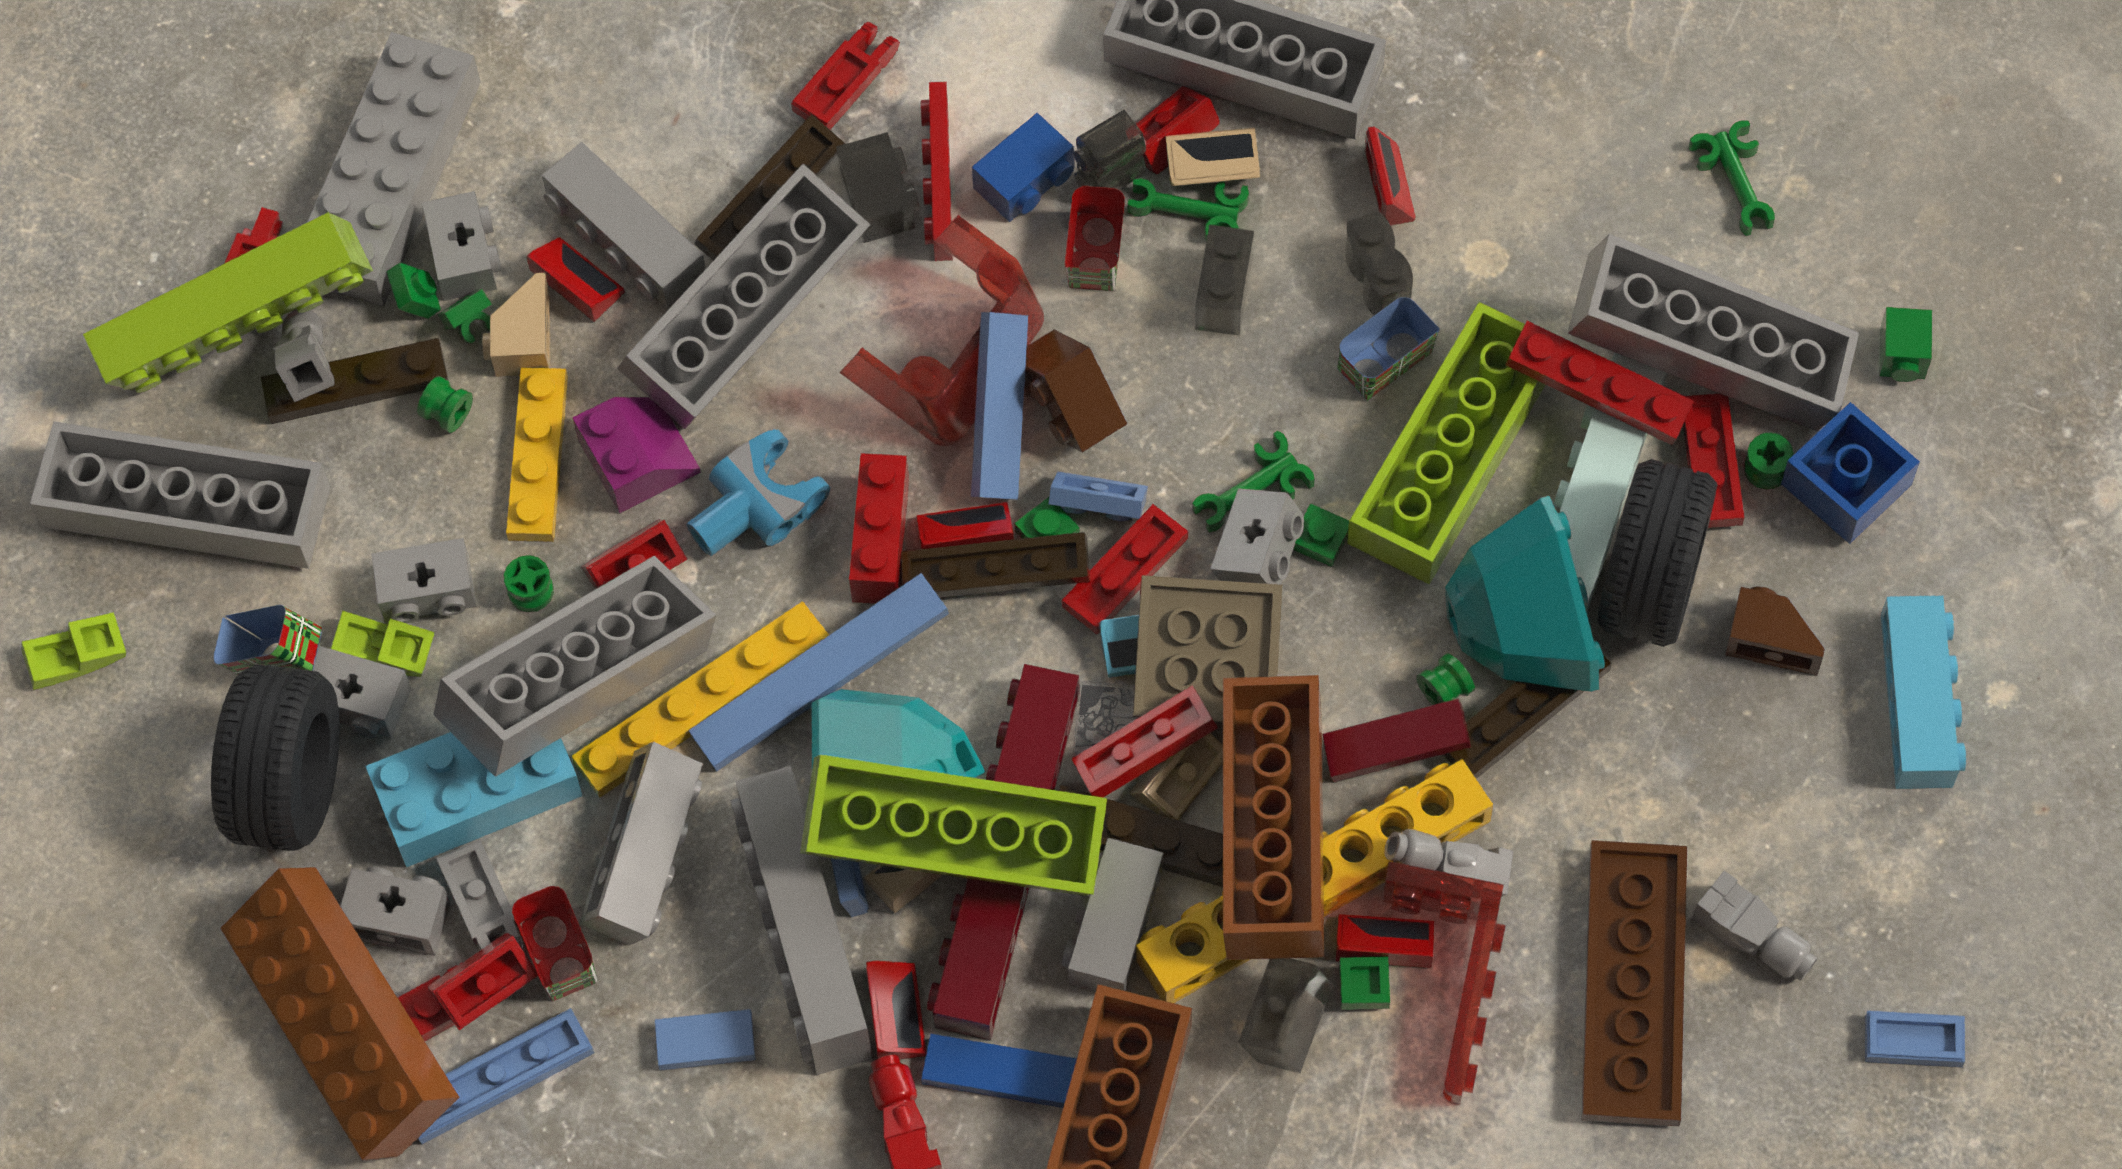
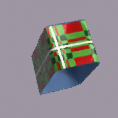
[1337,297,1440,401]
[214,605,322,675]

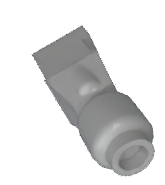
[273,309,334,402]
[1385,829,1513,901]
[1691,871,1818,981]

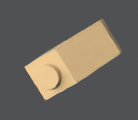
[482,273,550,377]

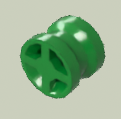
[417,376,473,433]
[1743,432,1794,490]
[504,555,554,612]
[1416,653,1475,705]

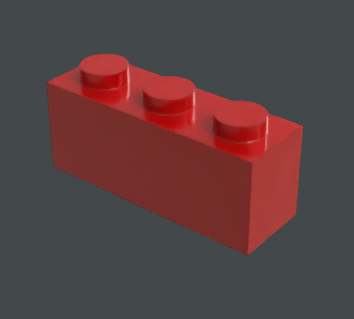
[849,453,909,604]

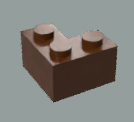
[1024,329,1127,453]

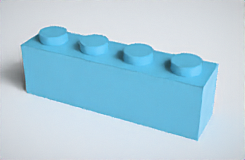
[1881,596,1966,789]

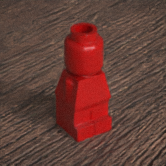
[868,1055,942,1169]

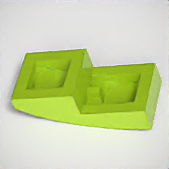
[331,611,435,677]
[21,612,126,690]

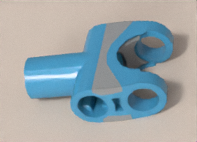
[686,429,831,556]

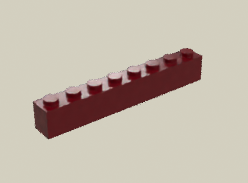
[927,664,1080,1041]

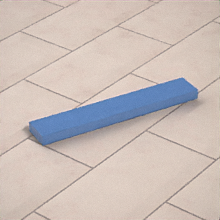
[688,573,949,772]

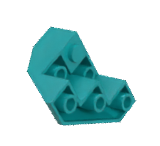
[1445,496,1605,692]
[812,689,986,778]

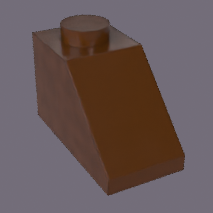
[1725,586,1825,676]

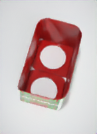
[1065,186,1125,291]
[512,886,598,1001]

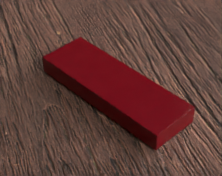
[1322,698,1471,782]

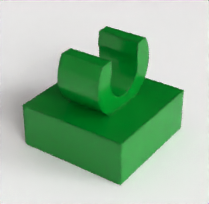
[437,289,492,344]

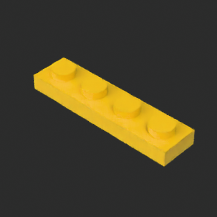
[506,368,568,542]

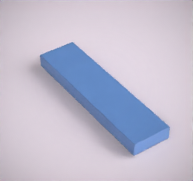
[971,312,1028,500]
[418,1008,594,1144]

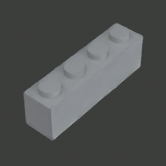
[542,142,706,309]
[579,742,703,945]

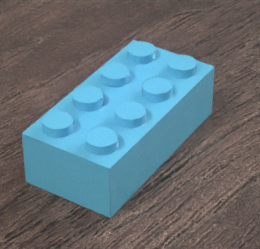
[365,732,583,868]

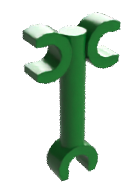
[1688,120,1775,236]
[1127,178,1249,249]
[1192,431,1315,532]

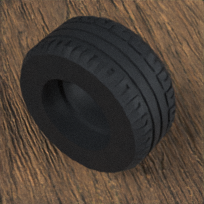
[1597,459,1717,647]
[211,665,340,851]

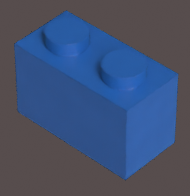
[972,113,1075,222]

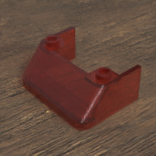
[839,215,1044,446]

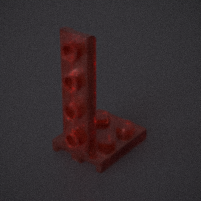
[1383,861,1506,1105]

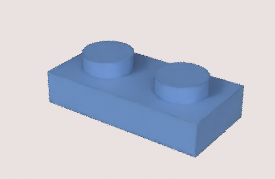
[1049,471,1148,521]

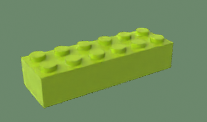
[83,212,373,393]
[1347,302,1545,585]
[800,755,1107,896]

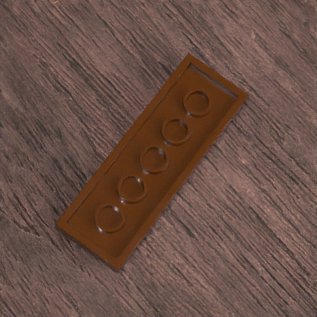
[1581,840,1687,1127]

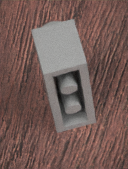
[1062,838,1163,992]

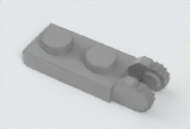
[436,839,530,959]

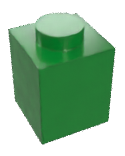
[1879,307,1932,382]

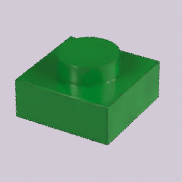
[387,262,441,319]
[1014,496,1080,539]
[1293,503,1349,567]
[1339,957,1390,1010]

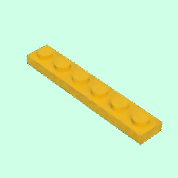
[571,601,829,798]

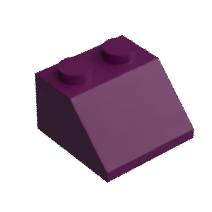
[572,397,701,513]

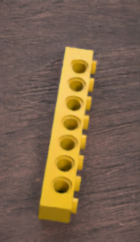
[1136,759,1493,1003]

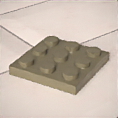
[1132,575,1283,723]

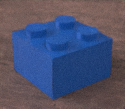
[1781,402,1920,544]

